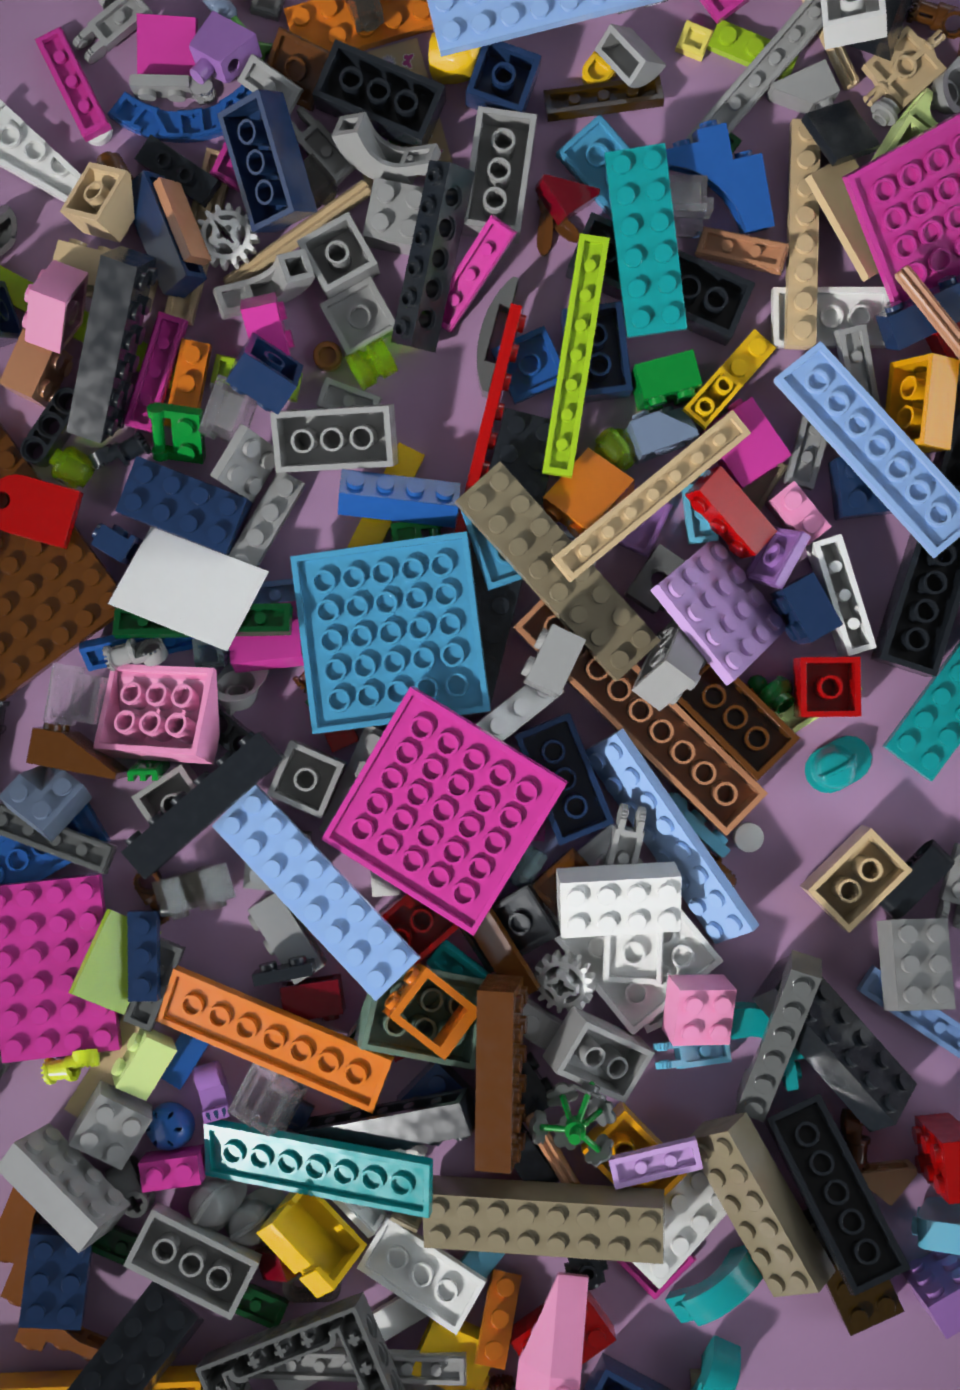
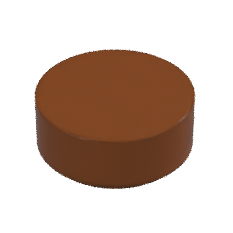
[313,341,343,372]

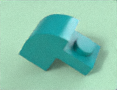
[691,1335,741,1390]

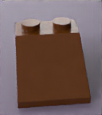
[26,722,129,780]

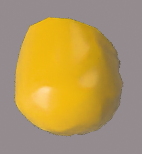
[428,32,481,84]

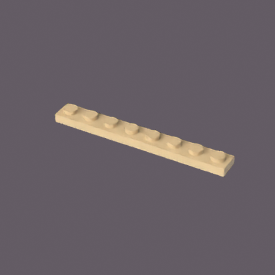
[784,119,821,350]
[551,410,751,582]

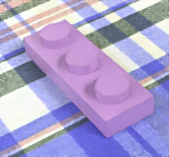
[608,1136,703,1190]

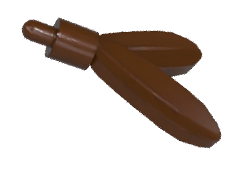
[537,195,580,256]

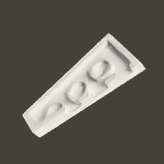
[0,99,81,202]

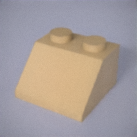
[60,162,135,243]

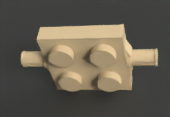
[861,25,947,112]

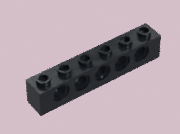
[391,160,475,353]

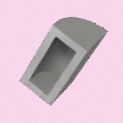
[595,24,666,88]

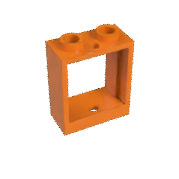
[382,963,477,1061]

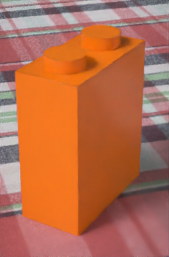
[543,448,635,538]

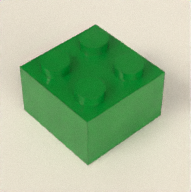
[631,349,702,413]

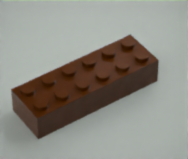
[475,974,528,1174]

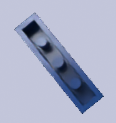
[338,469,461,528]

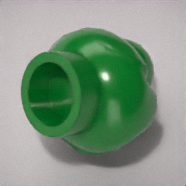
[747,674,795,714]

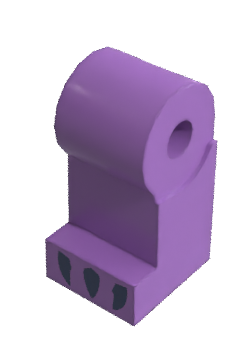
[193,1060,235,1124]

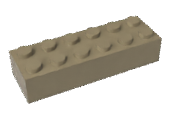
[689,1112,836,1297]

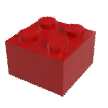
[793,657,862,717]

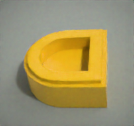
[582,51,616,85]

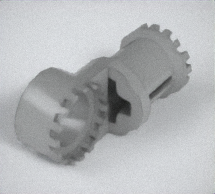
[102,638,168,671]

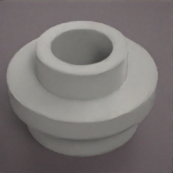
[871,97,900,126]

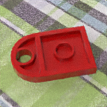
[0,474,84,550]

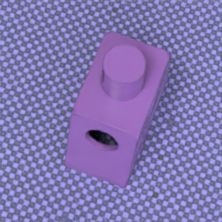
[189,11,262,85]

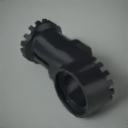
[88,429,152,470]

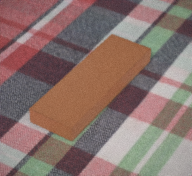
[153,177,212,266]
[695,226,790,276]

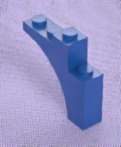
[666,120,775,235]

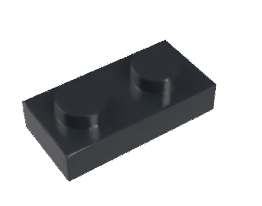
[252,955,317,987]

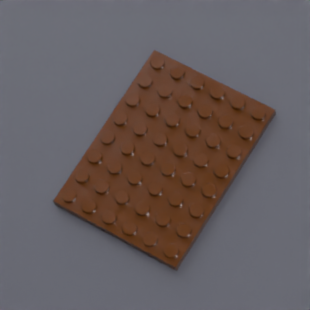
[0,423,118,702]

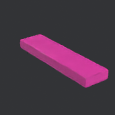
[34,26,112,142]
[441,214,518,333]
[123,311,189,434]

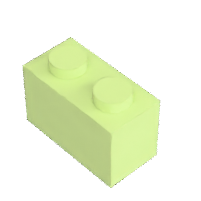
[111,1028,177,1101]

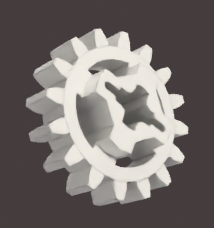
[197,203,260,271]
[534,949,597,1013]

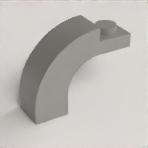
[331,112,442,185]
[213,248,315,319]

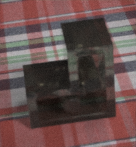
[152,862,236,920]

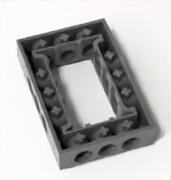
[195,1292,405,1390]

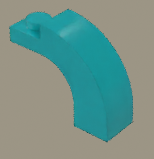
[731,1002,804,1091]
[665,1245,763,1326]

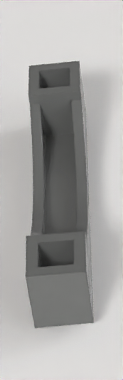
[735,950,822,1122]

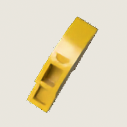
[682,329,776,430]

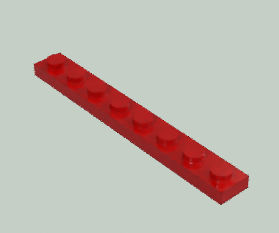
[454,303,527,536]

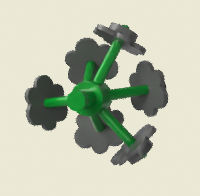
[529,1081,616,1167]

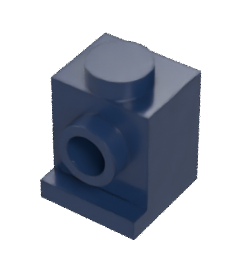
[91,523,143,565]

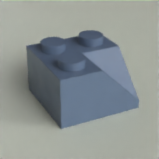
[625,406,699,465]
[0,766,92,843]

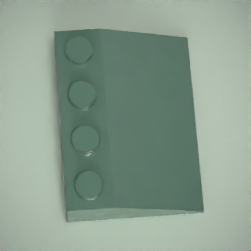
[354,965,484,1070]

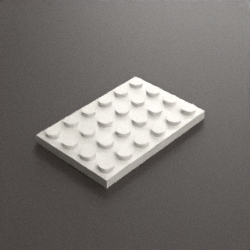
[544,825,724,1035]

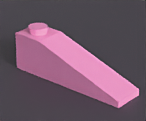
[515,1272,589,1390]

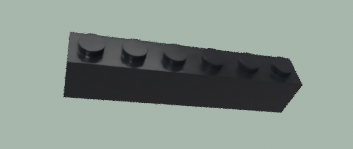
[121,731,286,879]
[298,1088,475,1150]

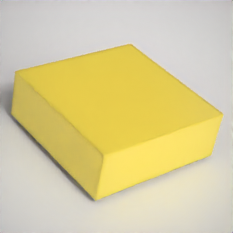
[675,20,714,62]

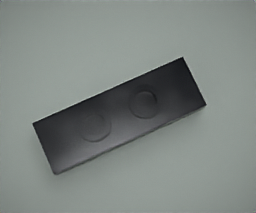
[134,134,222,208]

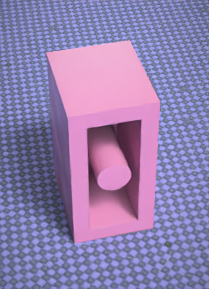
[765,481,832,546]

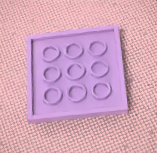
[650,541,786,686]

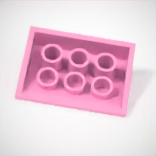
[93,664,220,765]

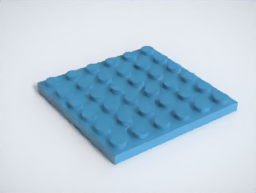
[290,531,491,734]

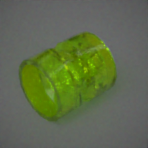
[344,337,399,391]

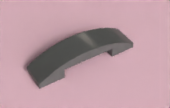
[477,276,519,398]

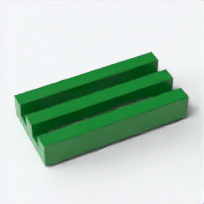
[127,760,170,781]

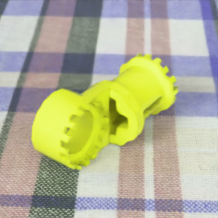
[41,1049,100,1085]

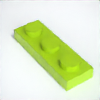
[707,20,799,80]

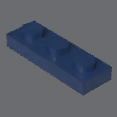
[127,910,161,1002]

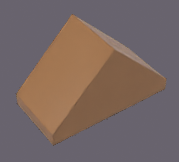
[861,1159,917,1206]

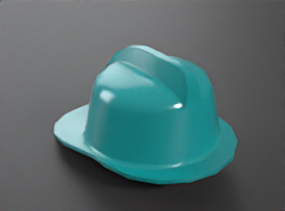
[804,736,872,793]

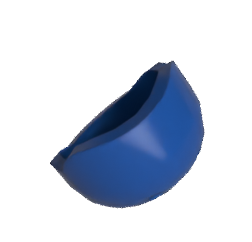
[146,1102,195,1151]

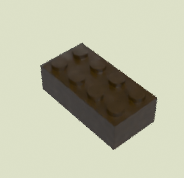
[803,1209,905,1336]

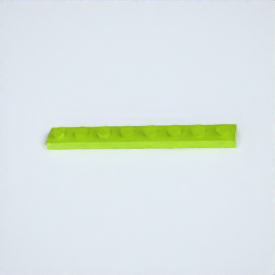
[542,233,610,478]

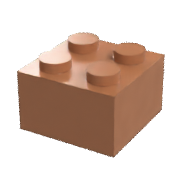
[0,328,73,408]

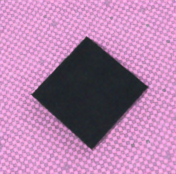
[801,100,881,167]

